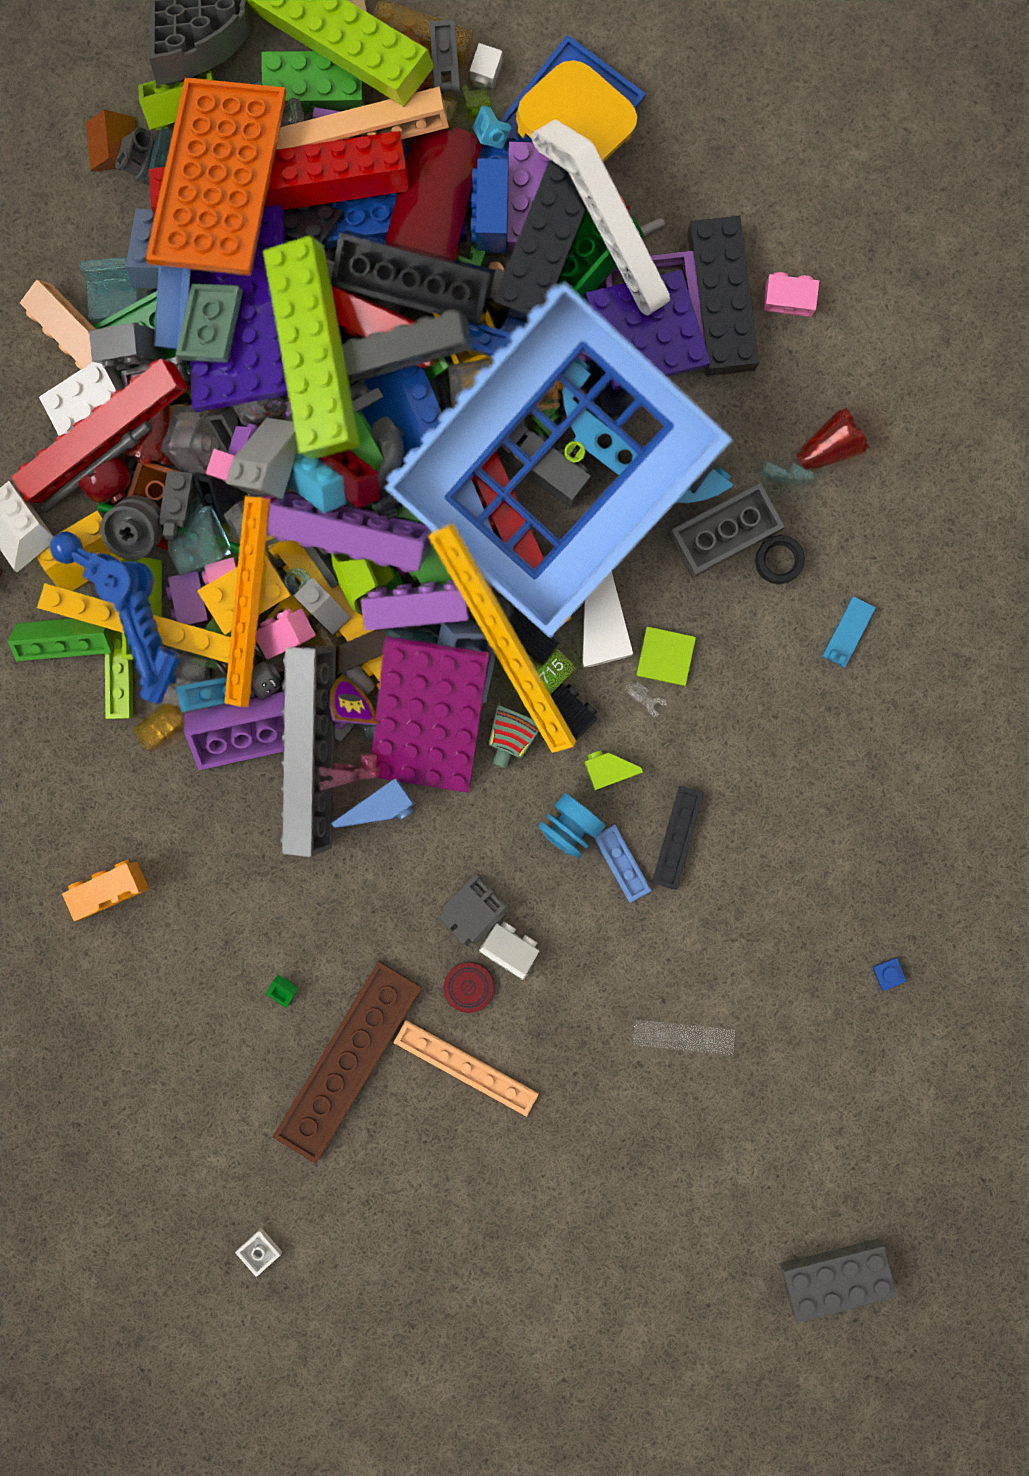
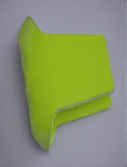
[331,552,394,615]

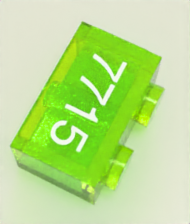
[535,648,576,695]

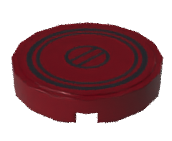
[443,962,494,1013]

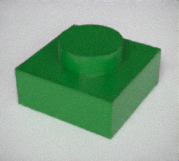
[266,975,299,1008]

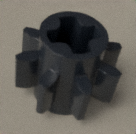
[373,486,403,520]

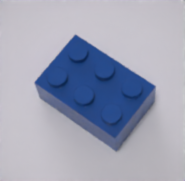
[471,158,508,253]

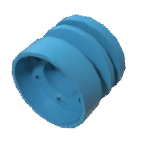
[538,793,606,859]

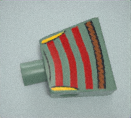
[488,705,539,769]

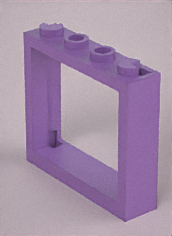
[600,251,706,346]

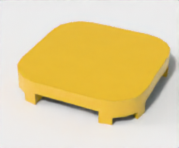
[516,60,637,162]

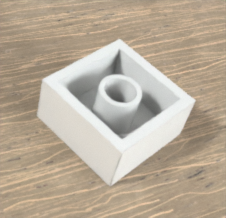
[235,1228,282,1277]

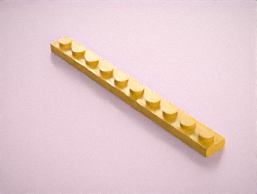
[428,523,576,753]

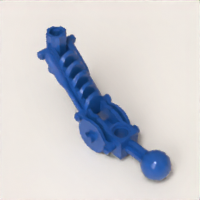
[50,531,181,704]

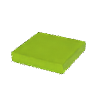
[636,627,696,687]

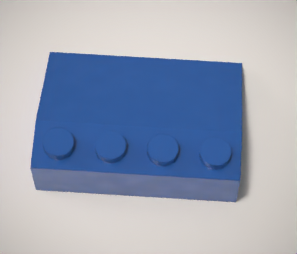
[362,365,442,468]

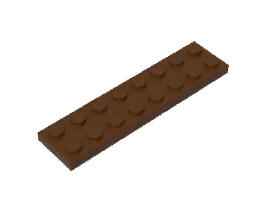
[272,961,422,1164]

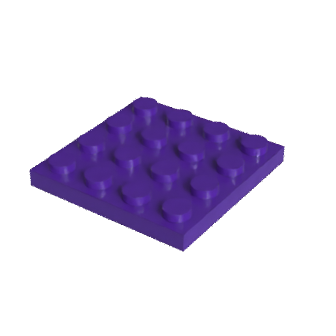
[585,270,711,390]

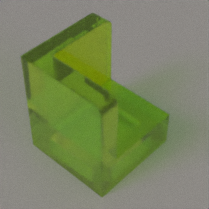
[462,84,492,120]

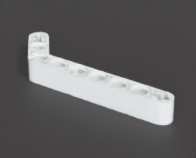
[532,120,670,315]

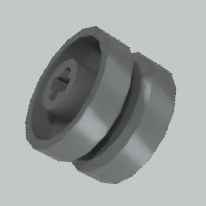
[101,495,164,560]

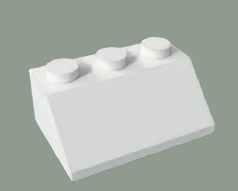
[0,481,54,572]

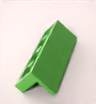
[8,618,114,661]

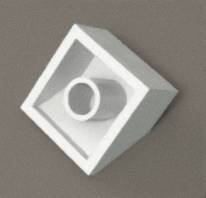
[479,921,539,979]

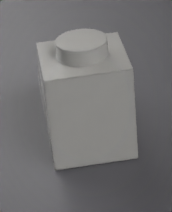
[294,578,351,635]

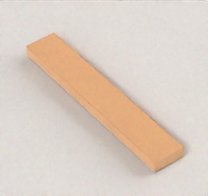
[393,1020,539,1117]

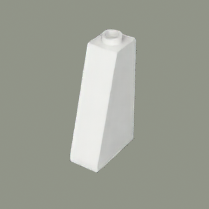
[582,571,633,669]

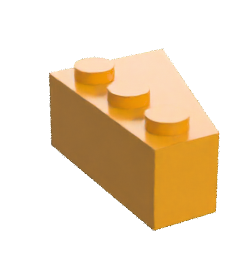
[62,859,149,922]

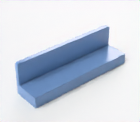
[153,265,190,350]

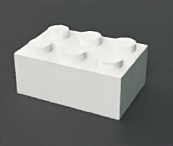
[39,362,124,436]

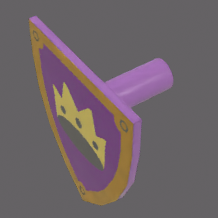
[329,674,379,729]

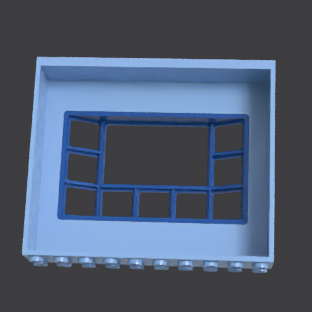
[385,283,732,637]

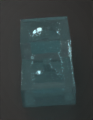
[759,461,816,485]

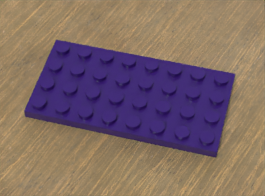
[189,204,289,413]

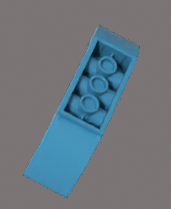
[563,358,733,503]

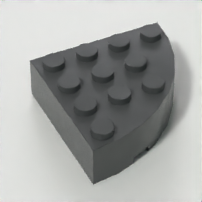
[149,0,255,85]

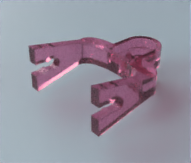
[318,753,380,791]

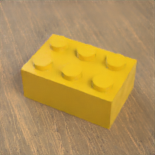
[197,551,292,635]

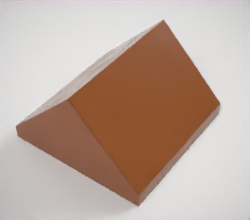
[86,109,137,172]
[127,459,179,508]

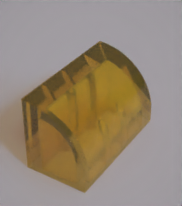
[132,697,185,752]

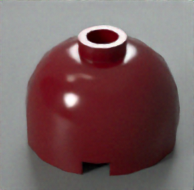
[78,457,131,504]

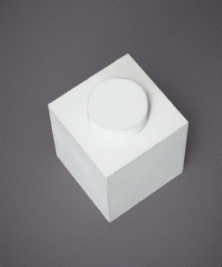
[469,43,503,89]

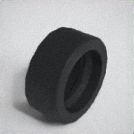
[755,535,805,585]

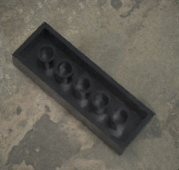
[493,159,588,323]
[687,215,759,376]
[330,230,496,326]

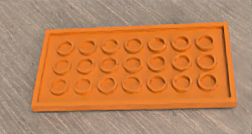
[146,78,287,275]

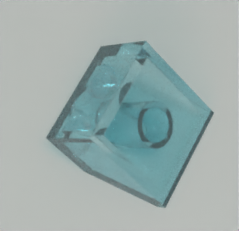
[167,505,233,576]

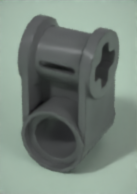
[115,127,153,181]

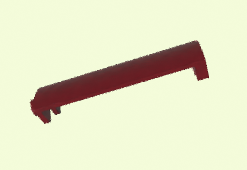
[385,127,482,259]

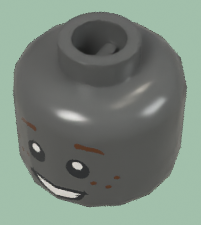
[250,662,283,700]

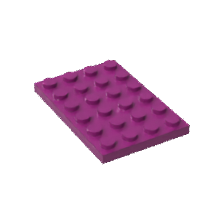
[369,636,489,793]

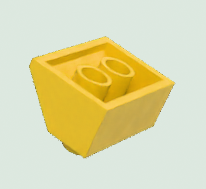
[36,510,122,591]

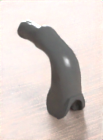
[372,417,405,489]

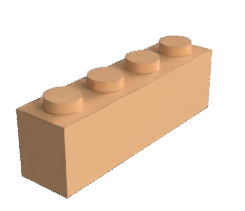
[20,280,95,369]

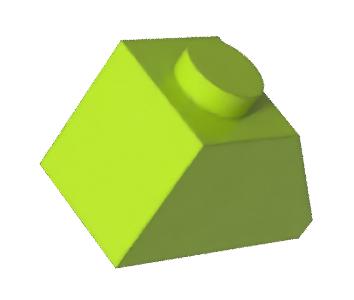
[584,750,643,790]

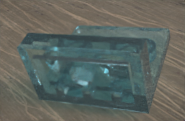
[79,257,138,321]

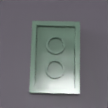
[176,284,243,363]

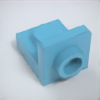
[472,105,512,148]

